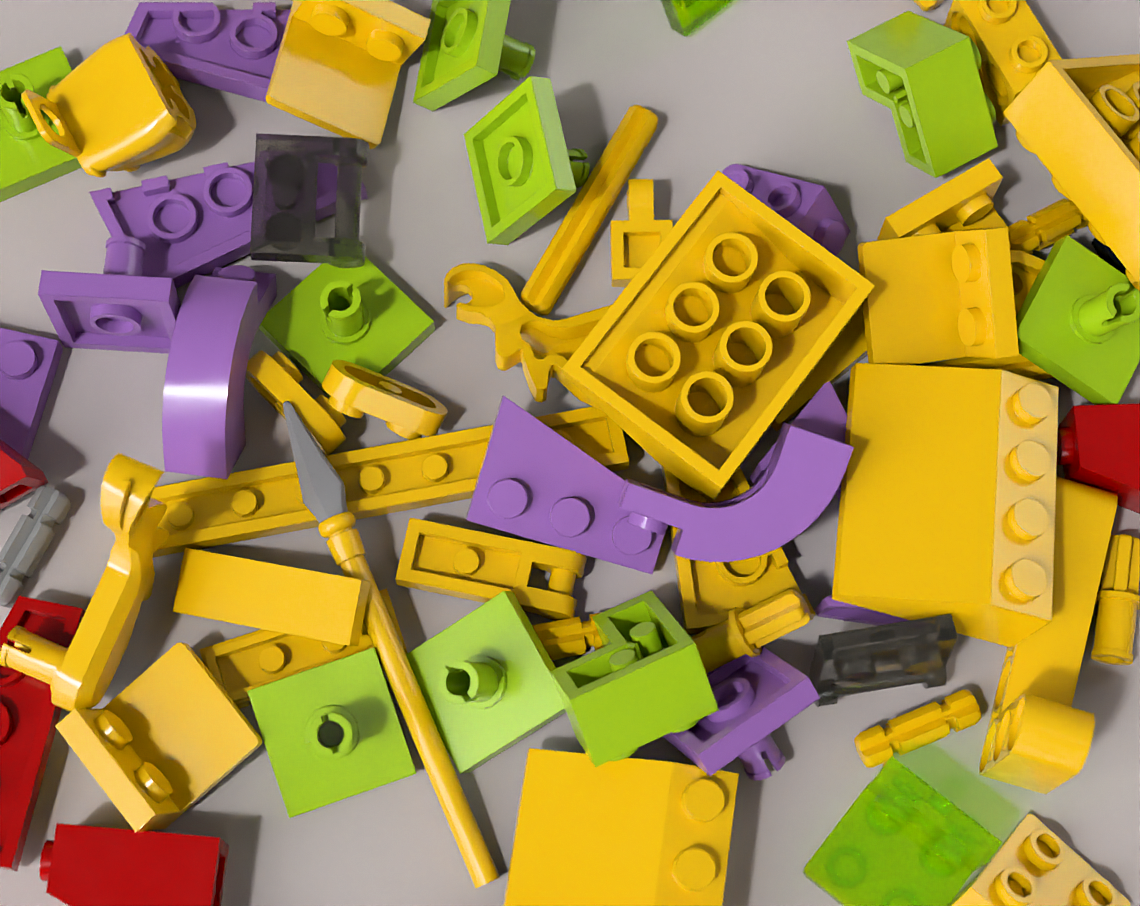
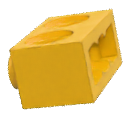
[943,0,1062,126]

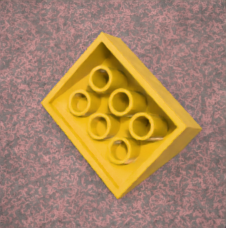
[1003,54,1140,291]
[561,170,875,502]
[832,363,1059,648]
[503,748,739,906]

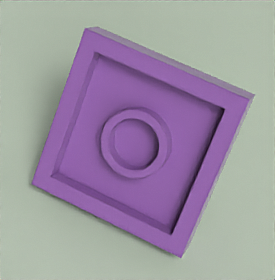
[38,236,181,354]
[663,646,820,781]

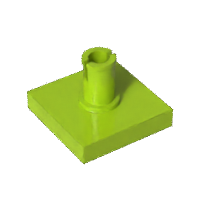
[413,0,535,111]
[0,46,82,202]
[464,76,590,245]
[1016,235,1140,405]
[259,240,435,397]
[406,591,566,774]
[247,648,417,818]

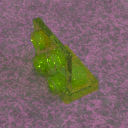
[803,756,1003,906]

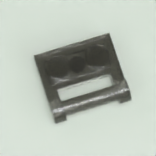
[250,133,369,268]
[809,614,958,707]

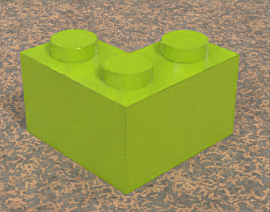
[847,11,998,178]
[550,590,719,767]

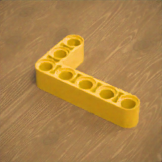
[979,476,1118,794]

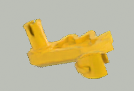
[444,263,611,411]
[0,453,169,712]

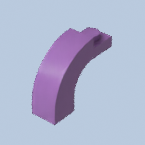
[162,265,277,479]
[618,422,854,562]

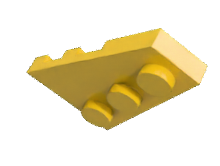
[661,466,816,634]

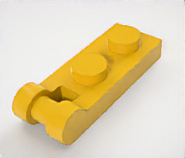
[395,518,587,621]

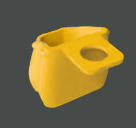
[21,33,196,178]

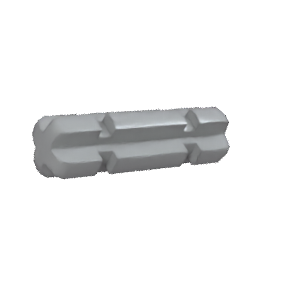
[0,485,71,608]

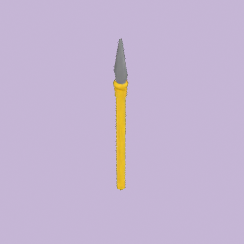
[283,401,500,888]

